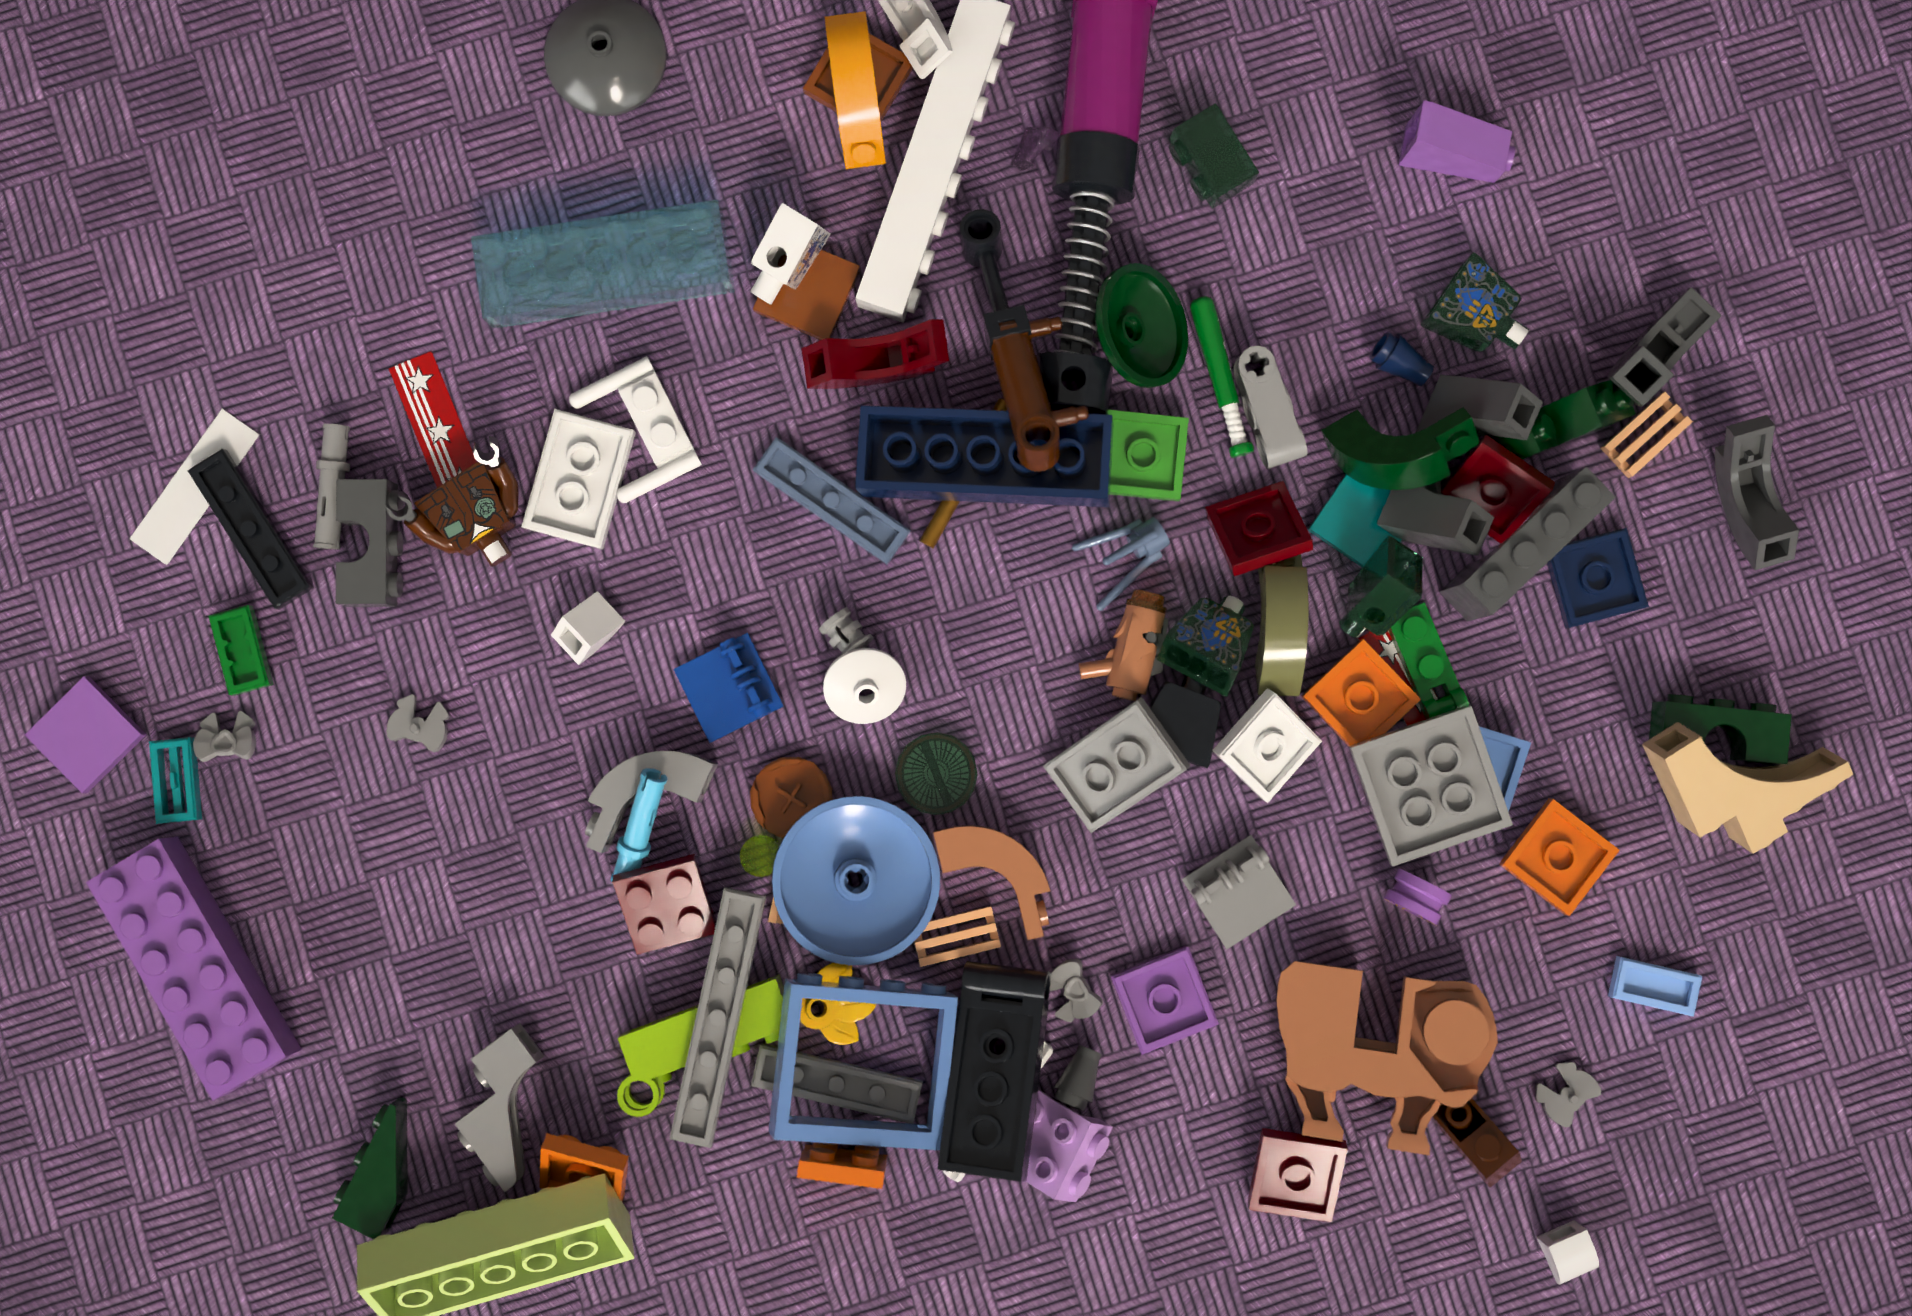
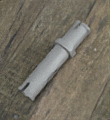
[313,424,350,550]

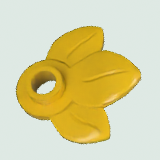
[800,962,877,1045]

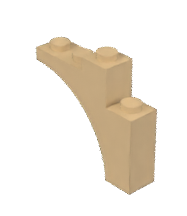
[1642,722,1853,854]

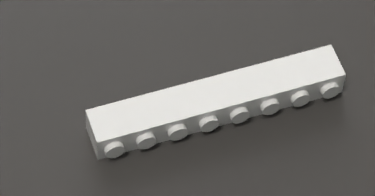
[856,0,1015,323]

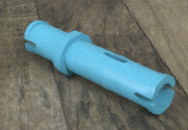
[610,768,668,883]

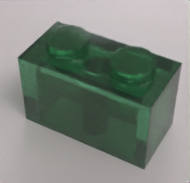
[1169,103,1259,209]

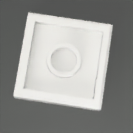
[1212,688,1322,803]

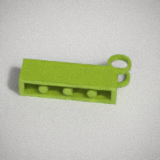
[617,974,784,1117]

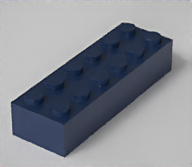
[855,406,1114,507]

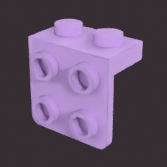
[1025,1089,1113,1202]

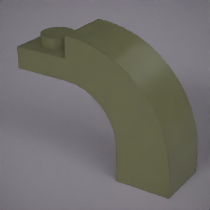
[1255,554,1309,696]

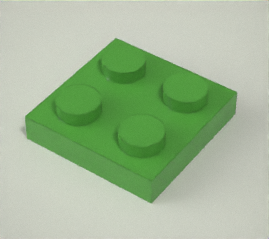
[1108,410,1189,502]

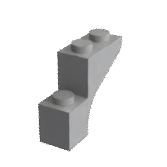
[455,1023,544,1192]

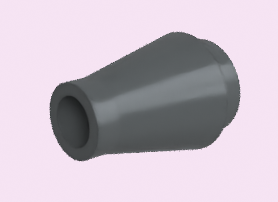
[1053,1045,1102,1111]

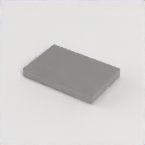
[1043,697,1191,833]

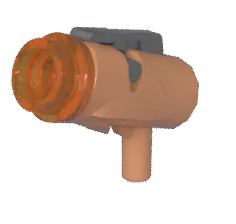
[1078,589,1168,701]

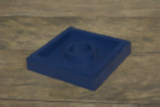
[1547,527,1649,629]

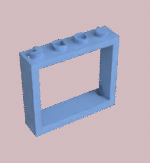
[768,973,958,1150]

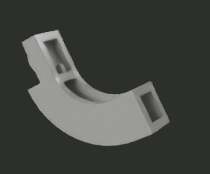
[585,751,718,853]

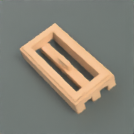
[1600,392,1693,478]
[914,906,1001,967]

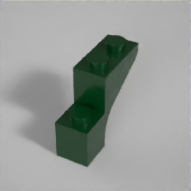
[1483,380,1636,460]

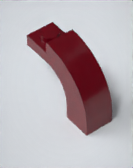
[801,319,949,389]

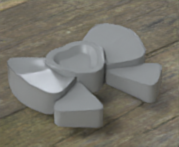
[386,694,450,753]
[193,711,256,762]
[1050,959,1103,1023]
[1535,1062,1601,1127]

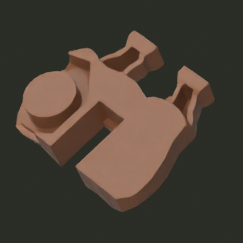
[1277,961,1498,1155]

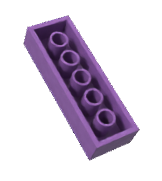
[86,837,302,1101]

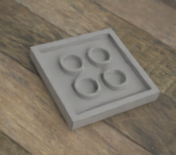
[1349,705,1513,867]

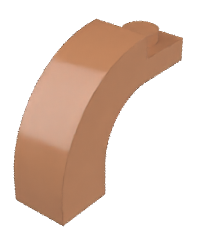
[933,825,1050,940]

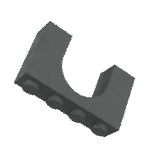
[1377,374,1543,556]
[1439,466,1616,622]

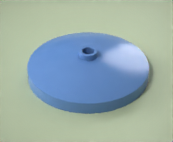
[772,796,940,965]

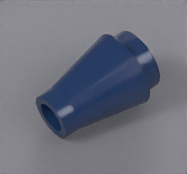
[1369,331,1434,386]

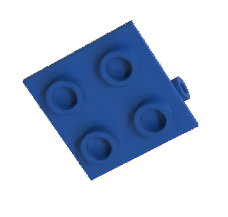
[674,633,784,743]

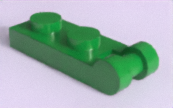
[1383,602,1469,719]

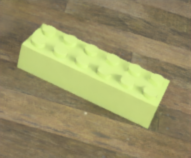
[357,1173,635,1316]

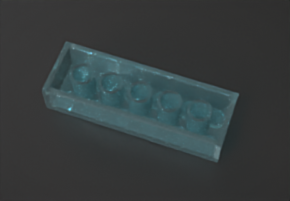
[471,199,735,328]

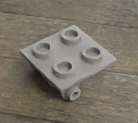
[1181,835,1296,950]

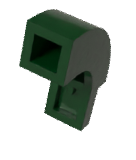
[1321,407,1480,490]

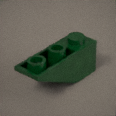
[332,1097,408,1240]

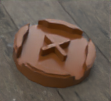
[750,757,833,838]

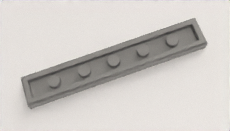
[669,887,767,1148]

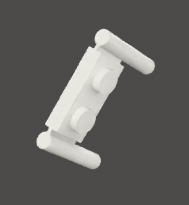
[569,356,702,503]

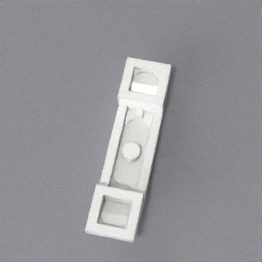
[878,0,953,79]

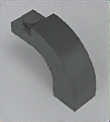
[1608,287,1722,406]
[1715,415,1799,570]

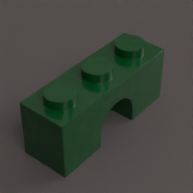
[1649,694,1792,764]

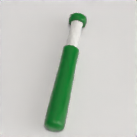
[1190,296,1254,458]

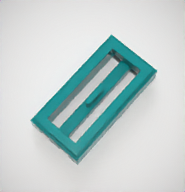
[149,737,202,824]

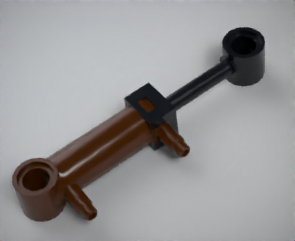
[960,209,1089,472]

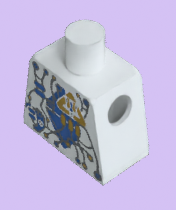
[750,203,830,304]

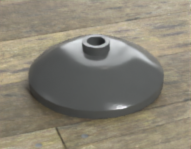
[544,0,667,116]

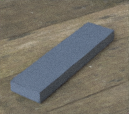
[753,437,911,565]

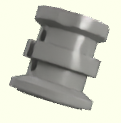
[818,607,874,655]

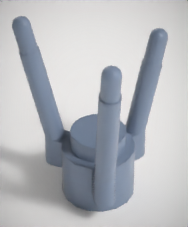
[1072,517,1170,611]

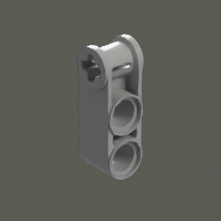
[1233,346,1308,469]

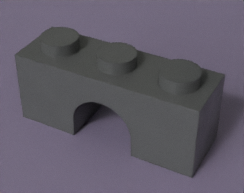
[336,479,404,607]

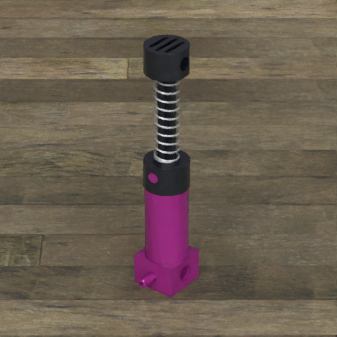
[1036,0,1158,415]

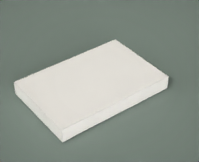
[521,409,636,550]

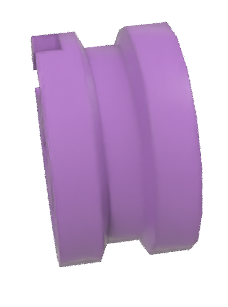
[1384,868,1452,926]

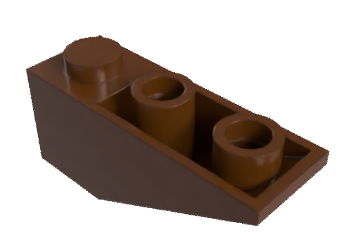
[1432,1098,1522,1188]

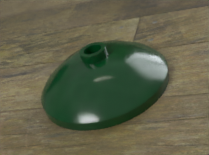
[1095,263,1188,388]

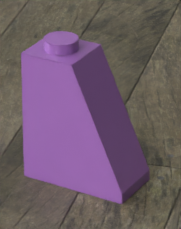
[1398,100,1515,183]

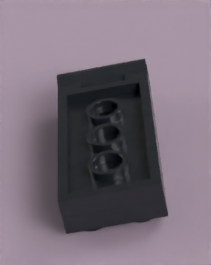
[937,961,1051,1182]

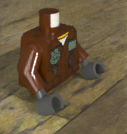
[385,436,518,566]

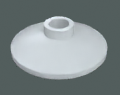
[823,648,906,724]

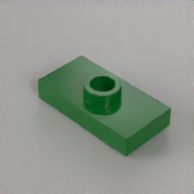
[209,605,274,696]

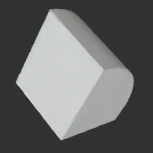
[551,591,625,665]
[1537,1220,1599,1285]

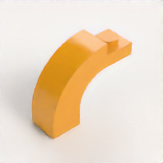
[825,11,886,169]

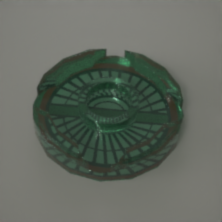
[895,732,978,815]

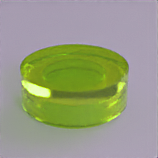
[740,835,780,877]

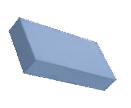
[1608,956,1702,1017]

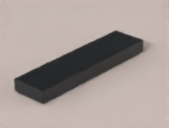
[187,449,314,610]

